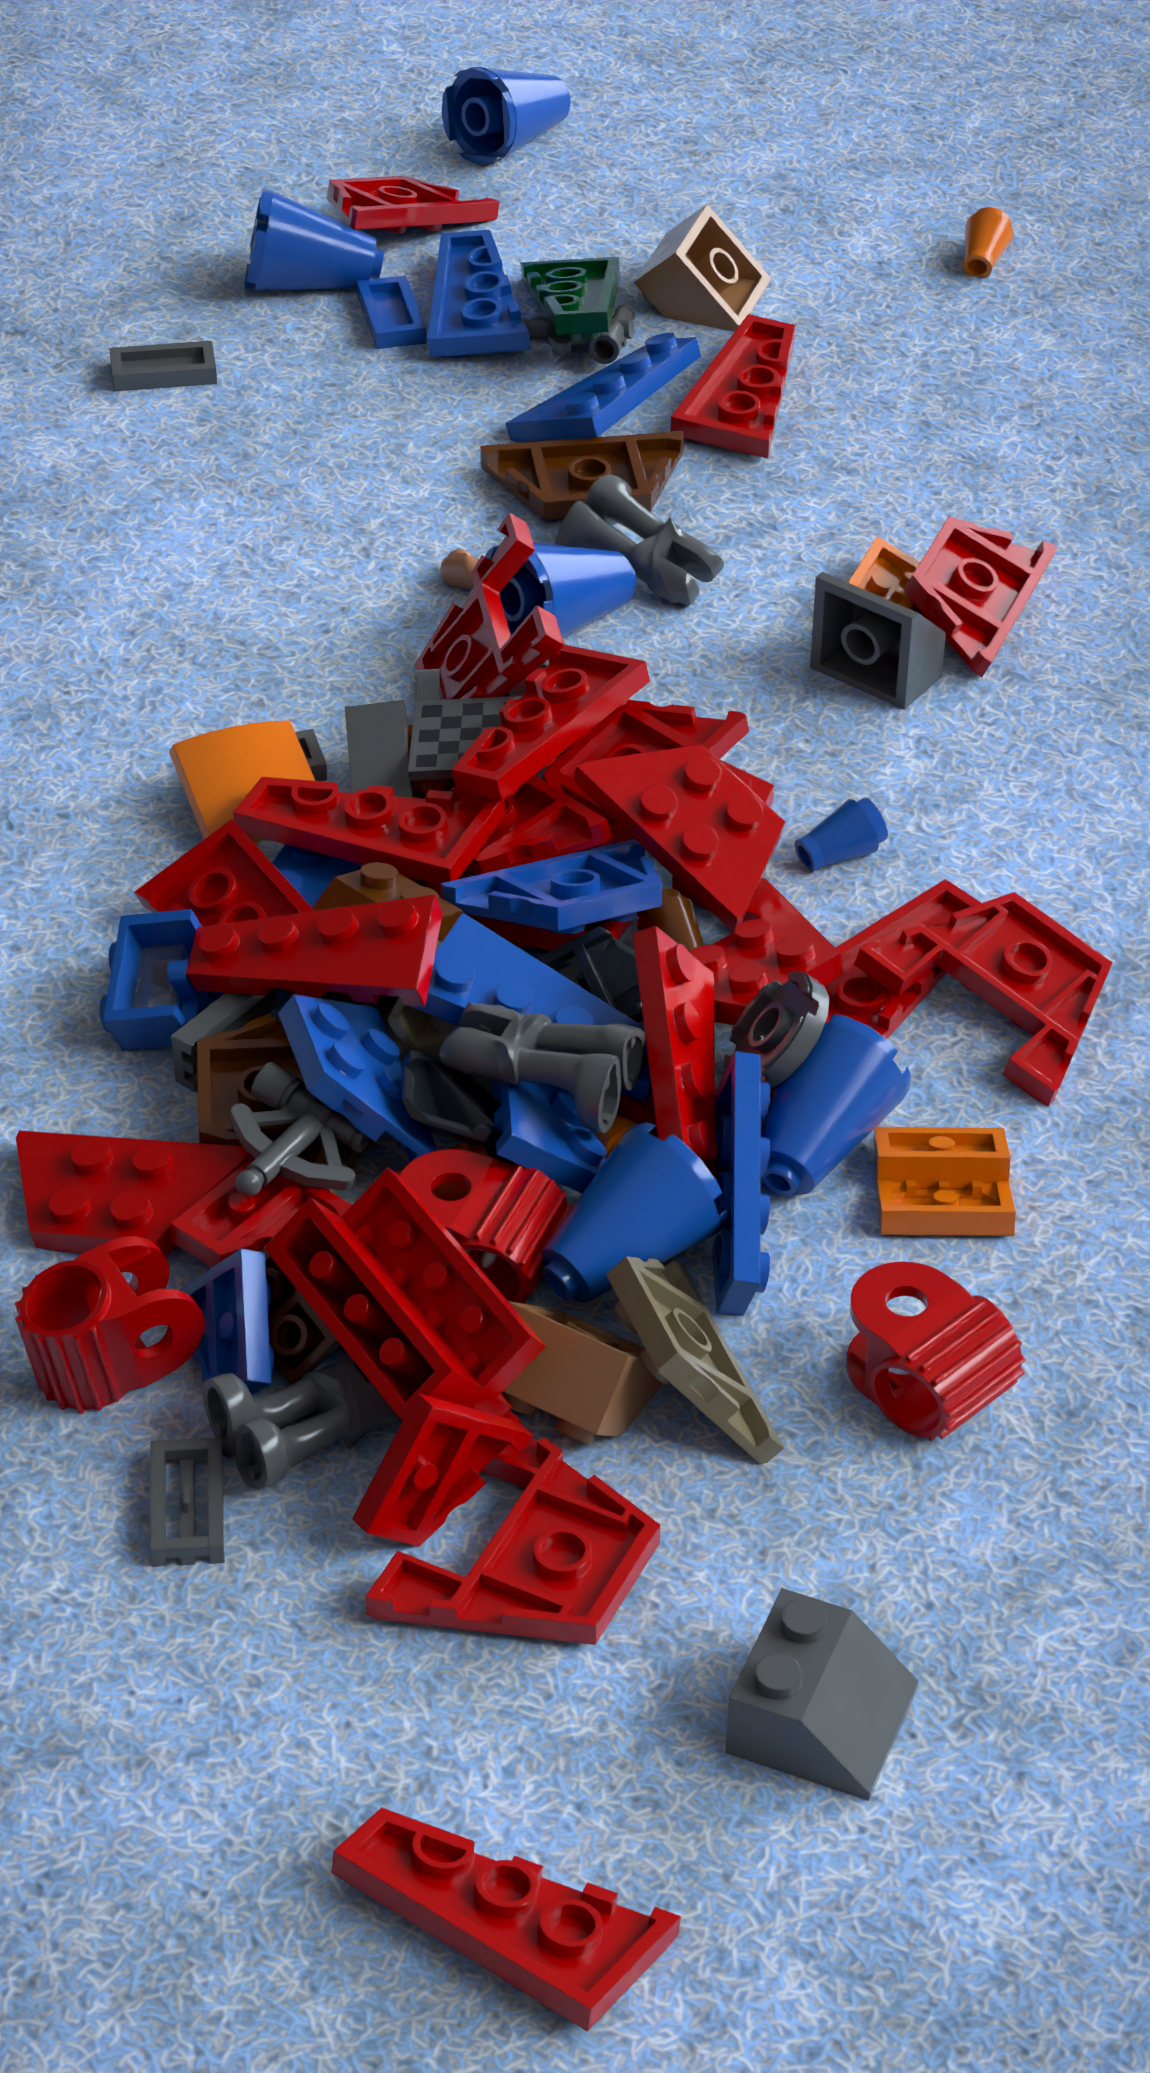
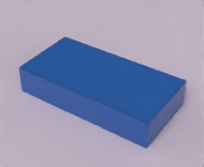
[357,275,426,349]

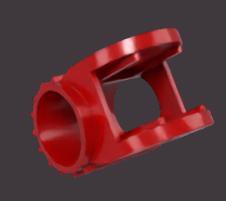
[400,1149,573,1304]
[15,1236,205,1414]
[846,1261,1026,1441]

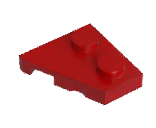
[170,1157,352,1267]
[352,1393,533,1547]

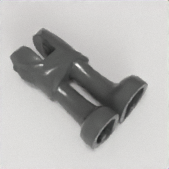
[555,474,724,606]
[439,1003,646,1133]
[203,1354,401,1490]

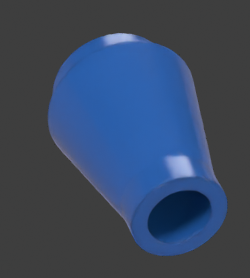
[794,798,888,872]

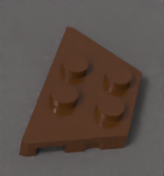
[480,431,684,520]
[197,996,326,1165]

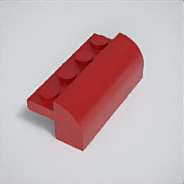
[264,1168,546,1422]

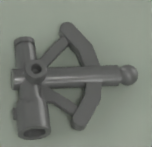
[522,304,635,364]
[229,1062,370,1197]

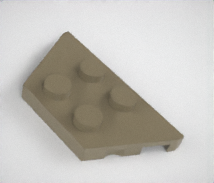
[606,1256,784,1464]

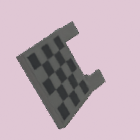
[408,669,529,781]

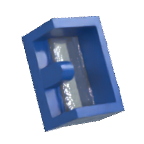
[100,909,209,1051]

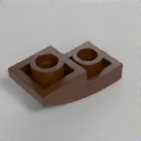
[261,1249,340,1385]

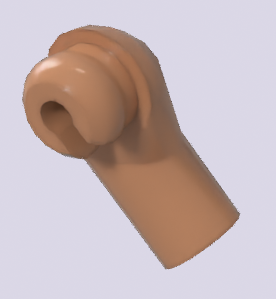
[440,549,479,589]

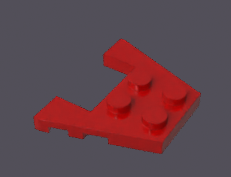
[415,513,564,699]
[689,878,844,1025]
[854,892,1113,1106]
[366,1410,660,1645]

